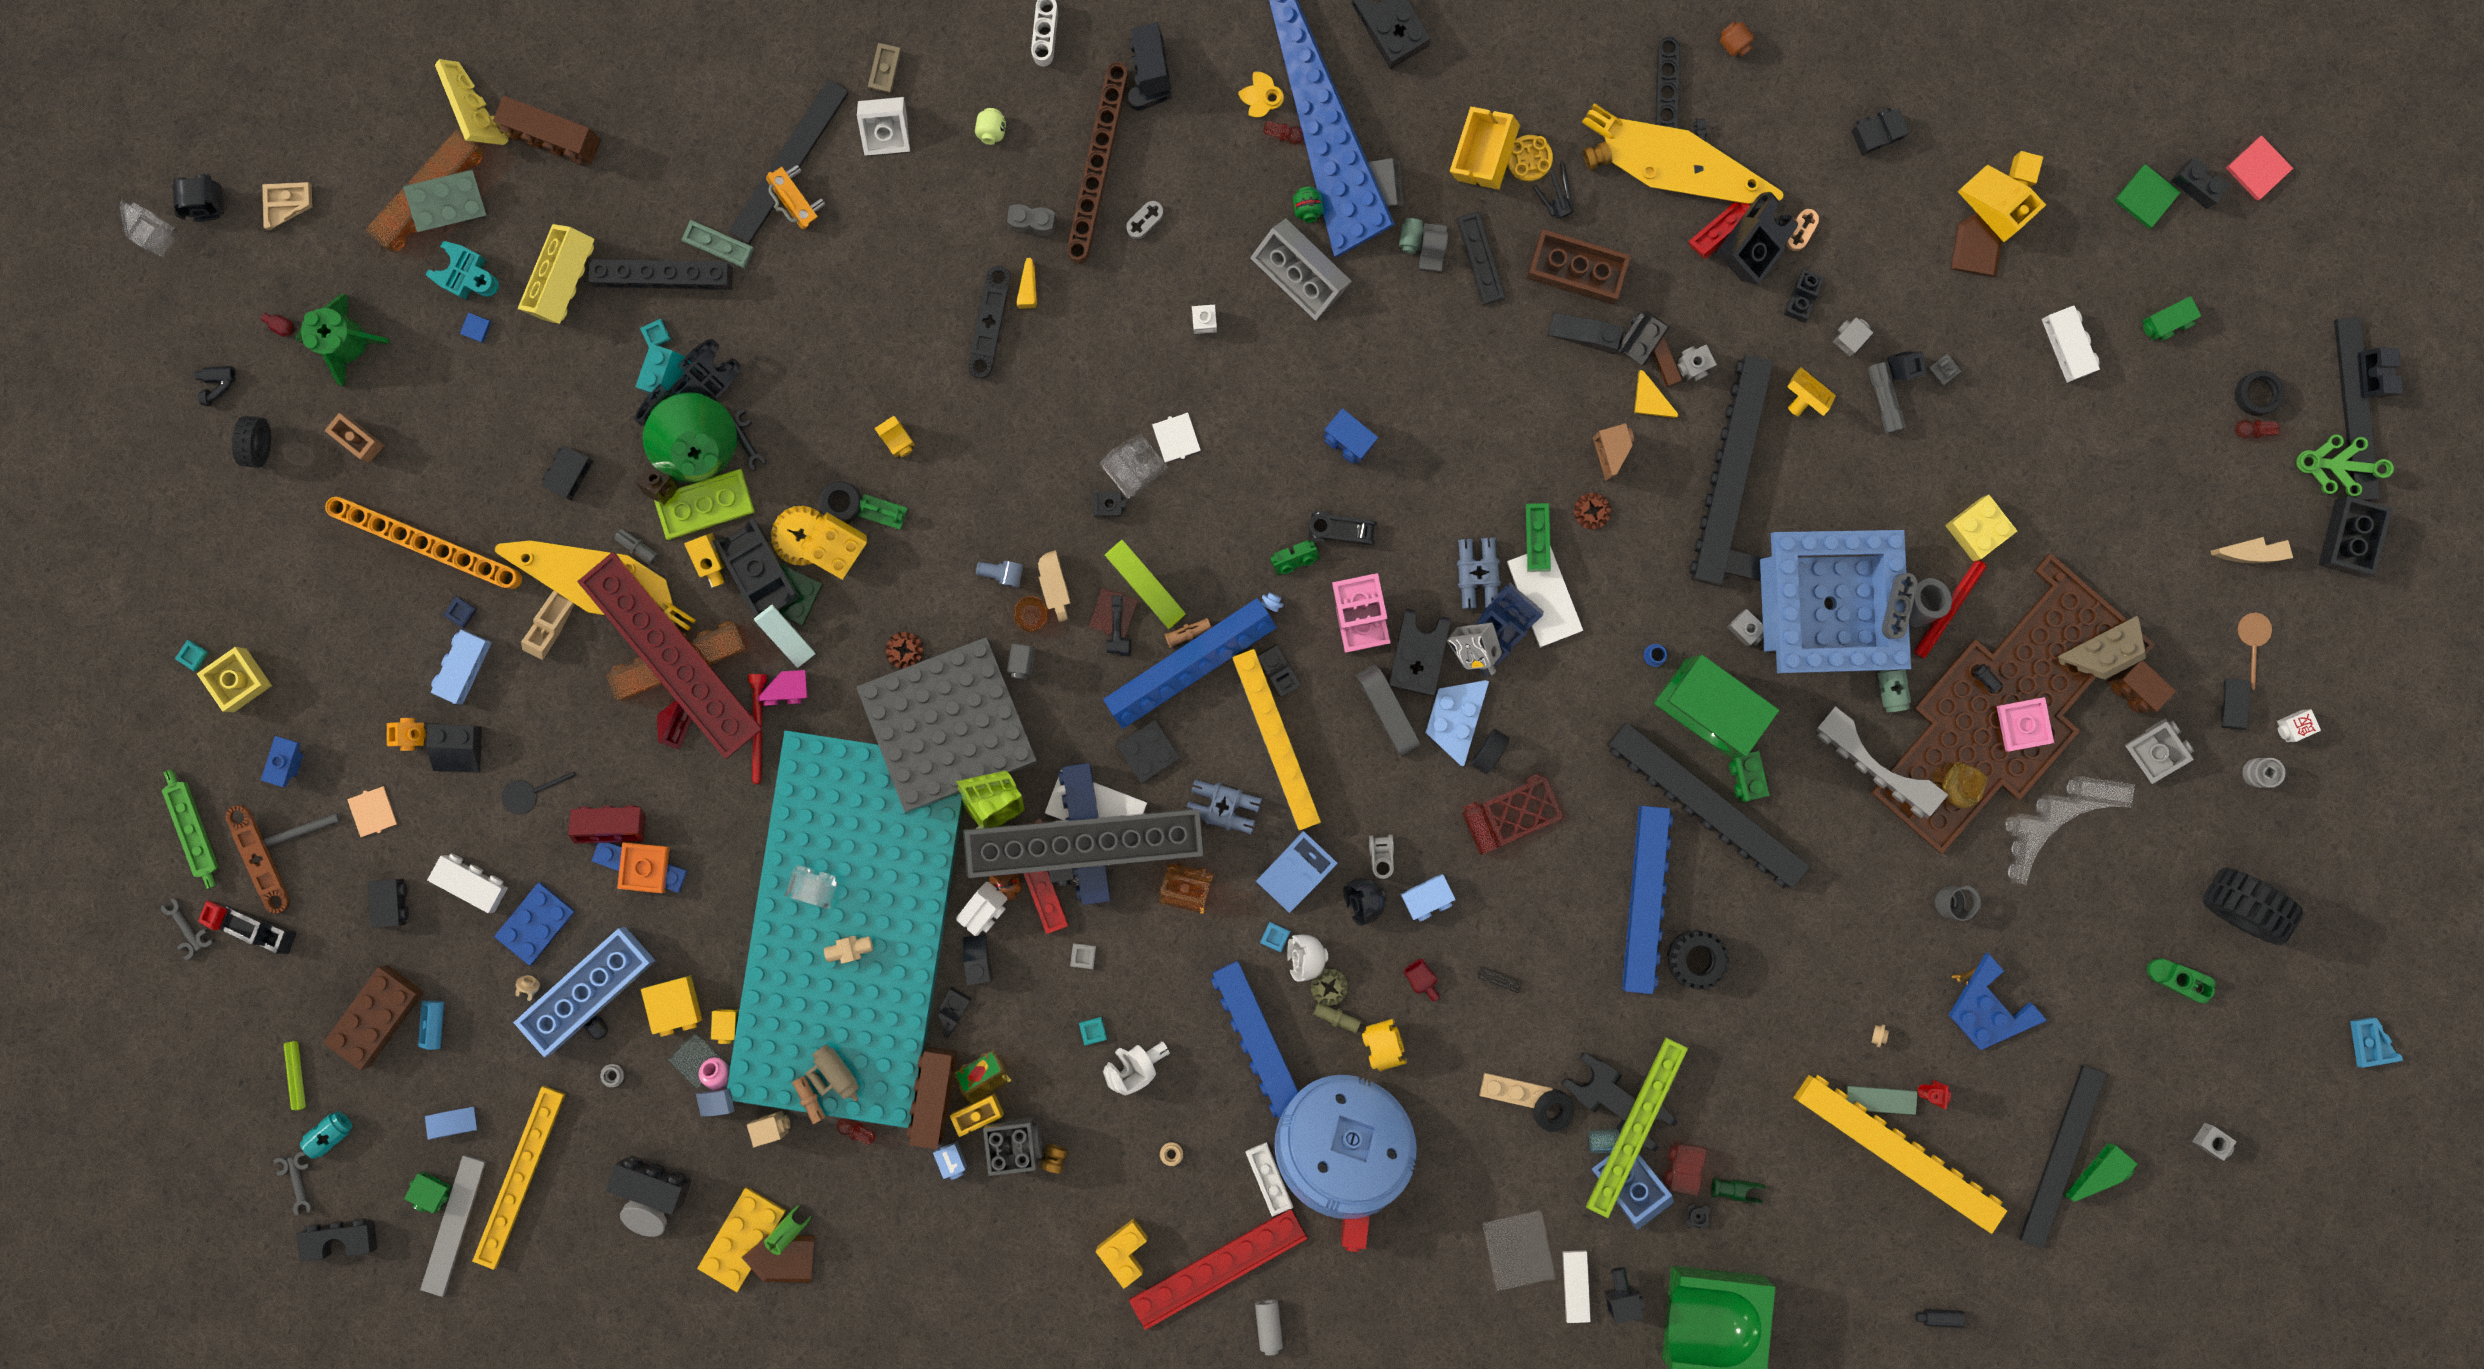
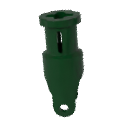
[1711,1177,1766,1204]

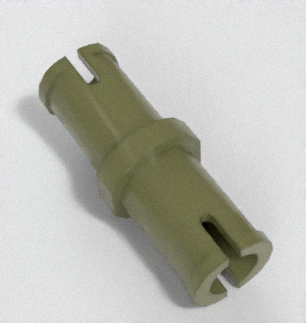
[1313,1002,1361,1033]

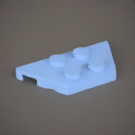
[1425,680,1489,766]

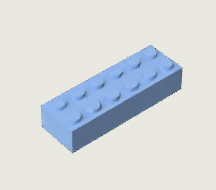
[513,927,656,1057]

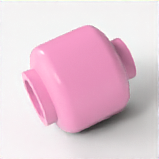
[699,1057,730,1091]

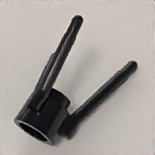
[1533,162,1574,219]

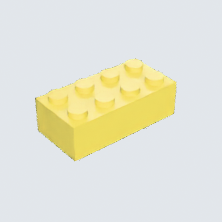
[518,224,595,324]

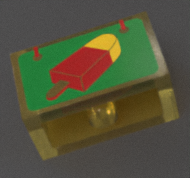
[953,1050,1012,1104]

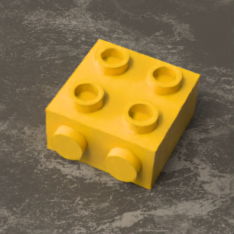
[801,512,867,580]
[641,975,702,1037]

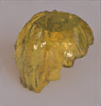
[1942,762,1988,808]

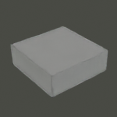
[1070,943,1096,969]

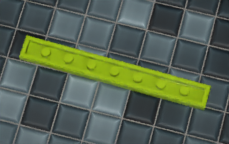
[1586,1037,1688,1218]

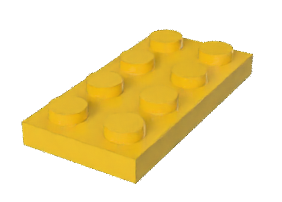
[697,1187,786,1292]

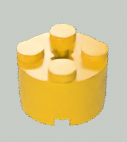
[1362,1019,1407,1071]

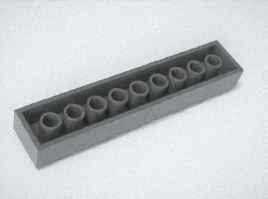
[963,809,1203,878]

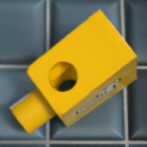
[684,533,726,587]

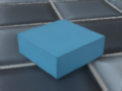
[1260,922,1291,952]

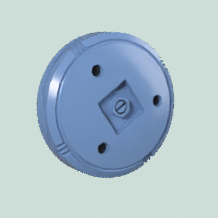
[1275,1075,1417,1219]

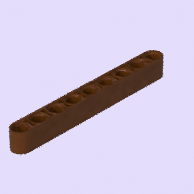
[1067,62,1128,264]

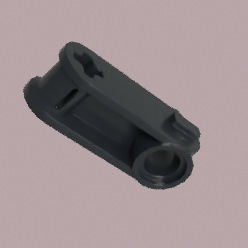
[1308,511,1377,545]

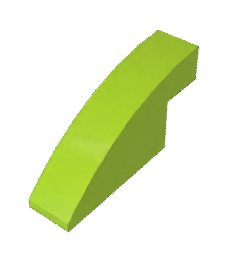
[1105,540,1186,629]

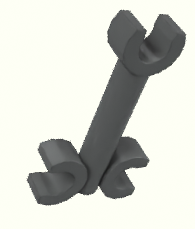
[161,898,215,960]
[273,1151,314,1215]

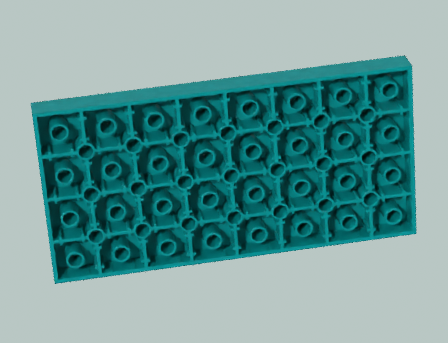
[727,731,963,1128]

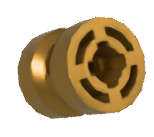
[1583,141,1612,171]
[1040,1144,1068,1174]

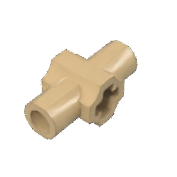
[824,935,874,964]

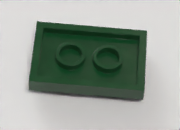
[740,564,823,626]

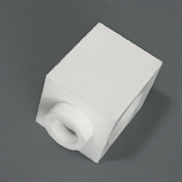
[1192,305,1217,334]

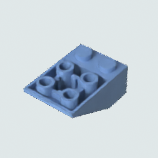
[1256,831,1337,913]

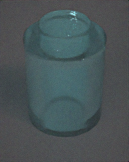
[1588,1129,1620,1154]

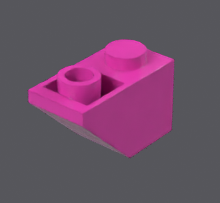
[758,670,807,706]

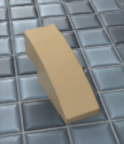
[2211,537,2293,564]
[521,591,575,660]

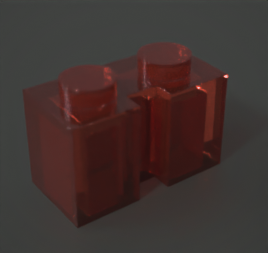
[1664,1141,1706,1196]

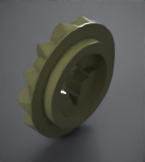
[1311,968,1348,1006]

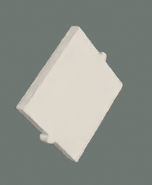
[1152,413,1201,463]

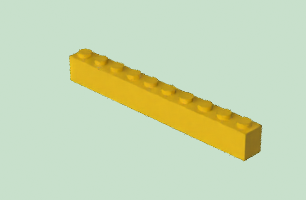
[1793,1075,2007,1234]

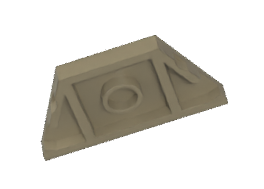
[2058,616,2146,680]

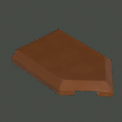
[1951,212,2002,277]
[741,1234,814,1283]

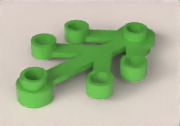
[2296,434,2394,497]

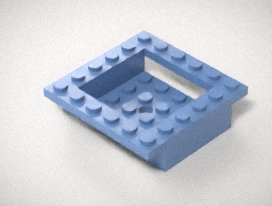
[1760,530,1911,673]

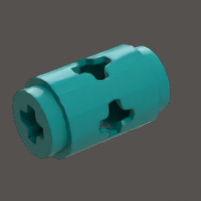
[300,1111,352,1159]

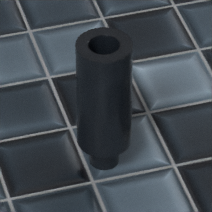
[1915,1309,1965,1328]

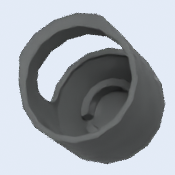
[1934,885,1981,921]

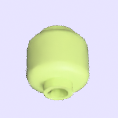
[975,108,1006,145]

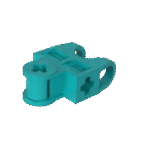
[426,241,499,300]

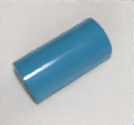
[418,1000,444,1050]

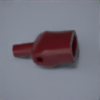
[1403,959,1440,1002]

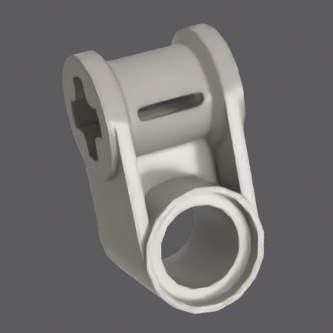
[1369,834,1394,879]

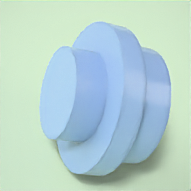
[1261,592,1284,612]

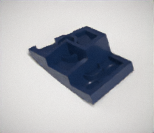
[1476,583,1544,666]

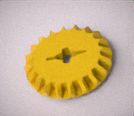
[771,506,824,566]

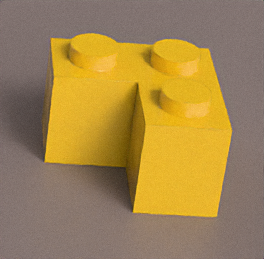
[1095,1218,1148,1289]

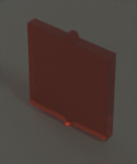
[1089,588,1138,638]

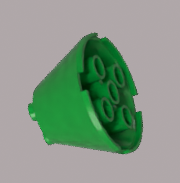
[642,393,737,483]

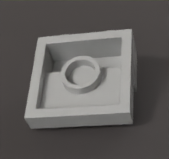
[2125,718,2194,784]

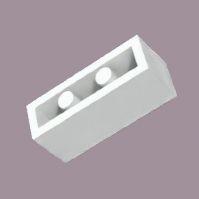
[2042,306,2100,383]
[427,853,508,913]

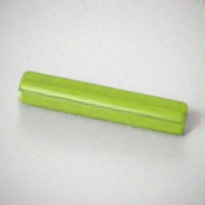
[284,1041,306,1110]

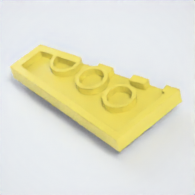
[435,59,509,145]

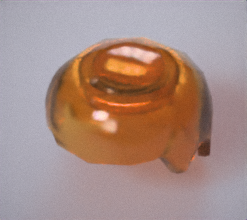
[1013,595,1048,633]

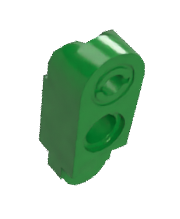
[2147,958,2216,1003]

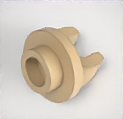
[516,975,540,1001]

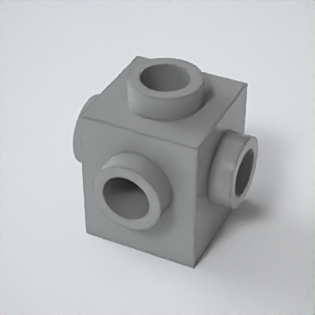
[1677,344,1717,381]

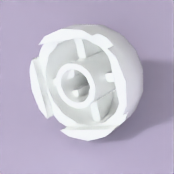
[1287,934,1328,982]

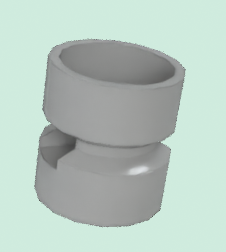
[2243,758,2285,788]

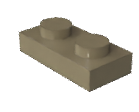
[868,43,902,94]

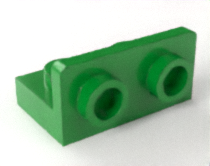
[1729,751,1769,802]

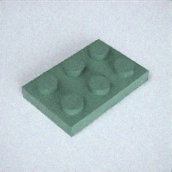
[403,169,486,232]

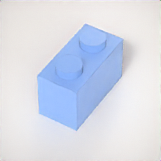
[1400,874,1455,922]

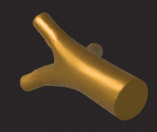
[1952,966,1978,987]

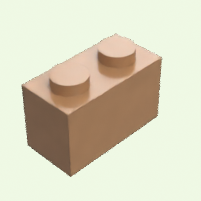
[325,413,384,463]

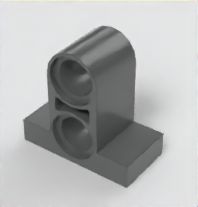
[1418,223,1448,273]

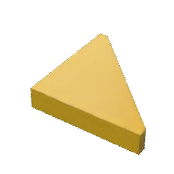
[1634,370,1678,418]

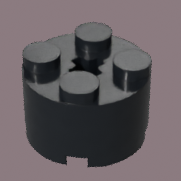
[172,174,224,222]

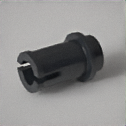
[1973,664,2003,694]

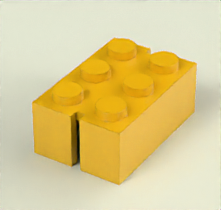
[1450,107,1520,190]

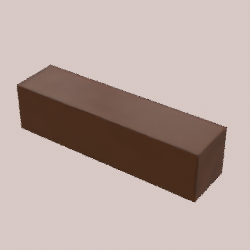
[1653,337,1682,388]

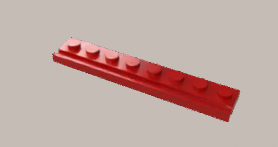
[1129,1209,1307,1330]

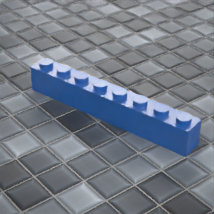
[1103,598,1277,729]
[1622,806,1673,994]
[1210,960,1299,1119]

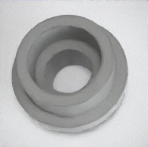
[600,1064,624,1087]

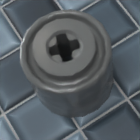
[1909,578,1952,628]

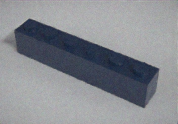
[1058,762,1111,905]

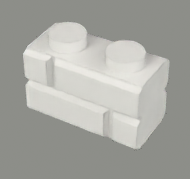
[956,882,1007,936]

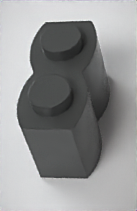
[1007,204,1057,236]
[1007,644,1036,680]

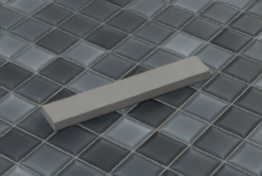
[420,1155,487,1297]

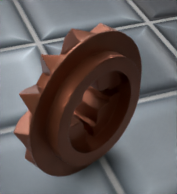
[1574,493,1611,529]
[886,632,923,669]

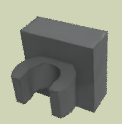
[1928,354,1961,387]

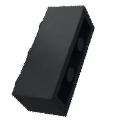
[1129,22,1171,96]

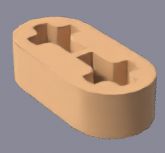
[1786,209,1819,251]

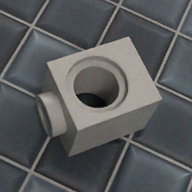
[2192,1123,2237,1161]

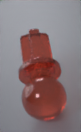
[1263,121,1304,145]
[2235,420,2280,438]
[837,1118,876,1145]

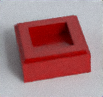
[198,900,227,931]

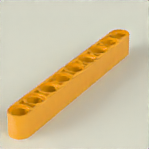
[325,497,522,589]

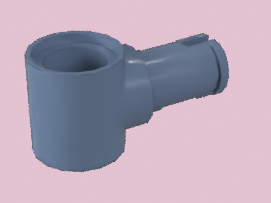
[976,561,1024,588]

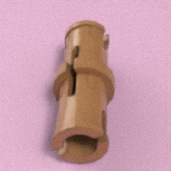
[1164,618,1211,648]
[791,1075,826,1124]

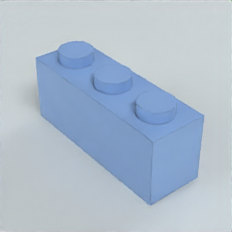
[431,630,492,705]

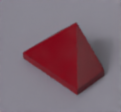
[657,700,692,750]

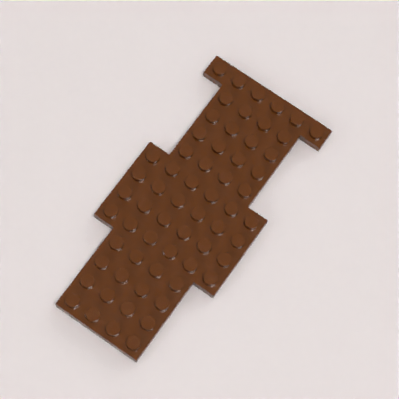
[1870,553,2156,854]

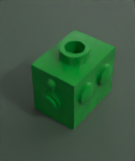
[404,1171,452,1213]

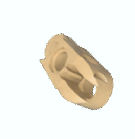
[1038,550,1070,622]

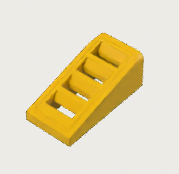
[1017,258,1037,309]

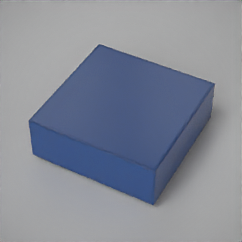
[460,313,492,343]

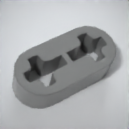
[1126,201,1163,239]

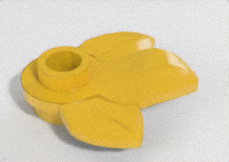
[1238,72,1284,117]

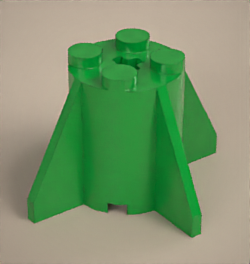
[296,294,390,386]

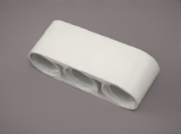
[1031,0,1058,67]

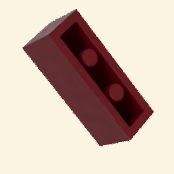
[568,805,645,844]

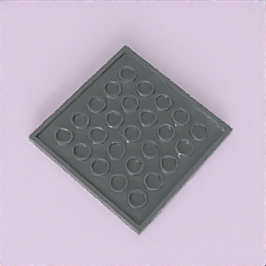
[856,637,1037,814]

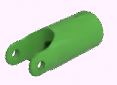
[764,1205,812,1255]

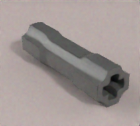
[1868,362,1907,434]

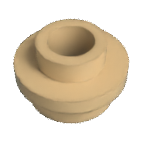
[1871,1024,1889,1047]
[1160,1142,1183,1166]

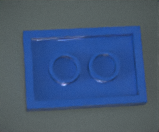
[494,882,575,966]

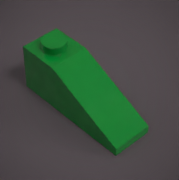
[2064,1142,2138,1202]

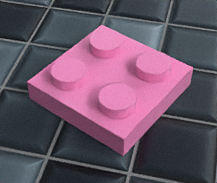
[1997,697,2054,752]

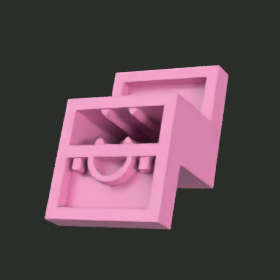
[1332,573,1390,653]

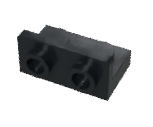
[1617,311,1670,366]

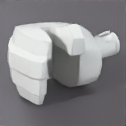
[1103,1041,1170,1096]

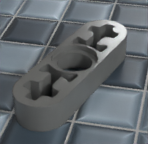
[1882,573,1918,640]

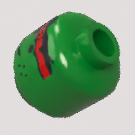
[1293,187,1324,223]

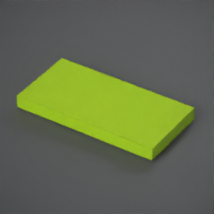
[654,469,755,540]

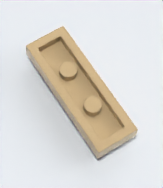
[1479,1072,1553,1108]

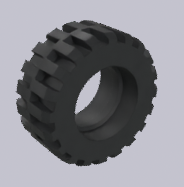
[2203,867,2303,945]

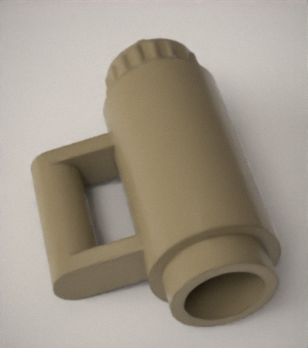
[805,1044,860,1102]

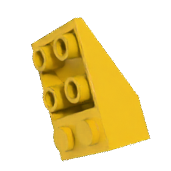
[1958,165,2046,242]

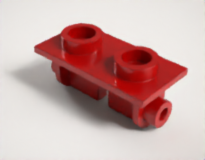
[1917,1080,1951,1109]

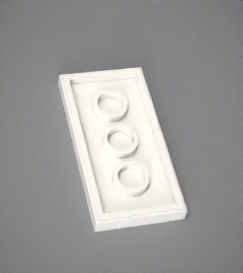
[1506,546,1583,647]
[1045,770,1147,821]

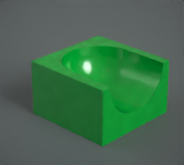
[1653,654,1779,757]
[1662,1265,1775,1369]

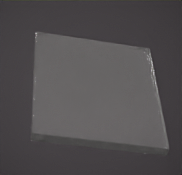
[1482,1210,1556,1291]

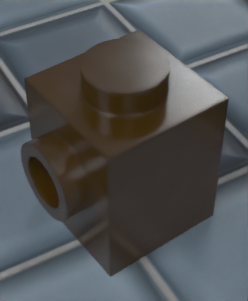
[636,465,678,505]

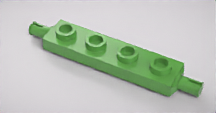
[162,769,219,889]

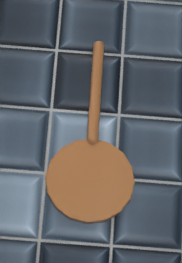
[2238,612,2272,690]

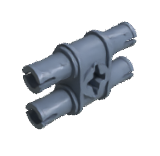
[1456,538,1501,609]
[1187,779,1262,835]

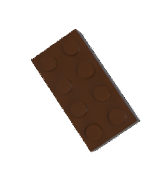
[493,95,601,166]
[1526,229,1631,305]
[323,965,424,1070]
[906,1047,957,1149]

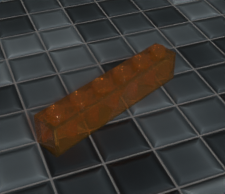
[365,129,484,253]
[606,621,749,701]

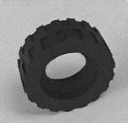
[232,415,271,468]

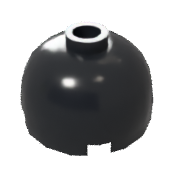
[1343,878,1386,926]

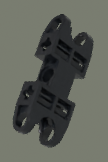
[635,339,740,426]

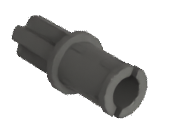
[615,529,659,565]

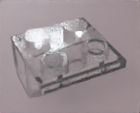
[119,201,180,259]
[1099,433,1169,499]

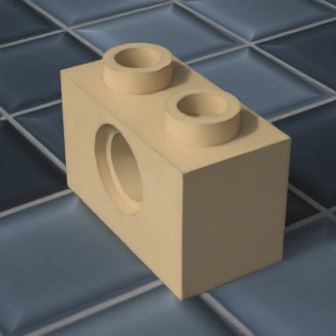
[747,1110,791,1147]

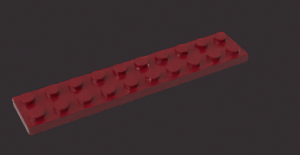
[577,552,763,759]

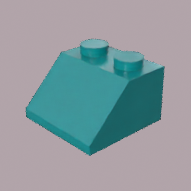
[635,343,698,396]

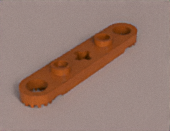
[225,805,290,914]

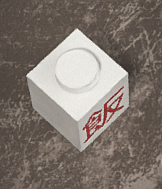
[2277,709,2321,742]

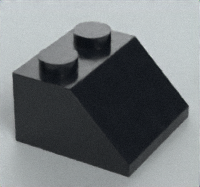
[426,724,482,772]

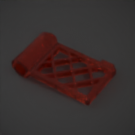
[1462,774,1564,855]

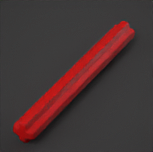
[1914,560,1987,658]

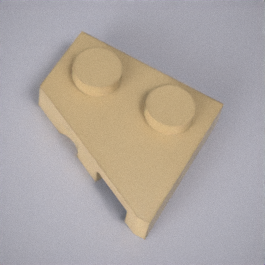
[262,182,312,230]

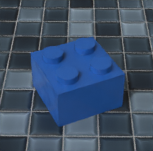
[1323,408,1378,465]

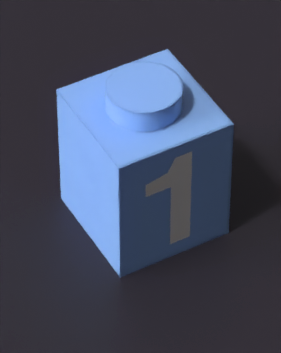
[933,1141,968,1180]

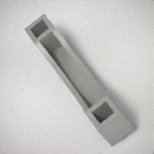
[1816,706,1948,818]

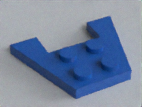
[1949,953,2047,1050]

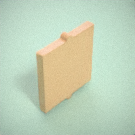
[347,786,397,837]

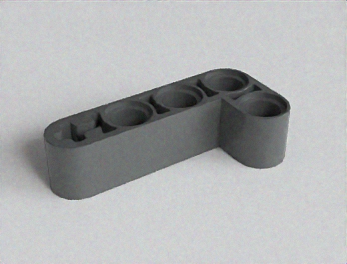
[1355,664,1421,757]

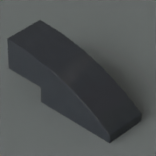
[219,907,296,954]

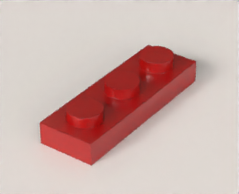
[1689,202,1750,259]
[1024,871,1069,934]

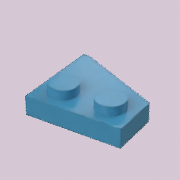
[2350,1017,2403,1068]

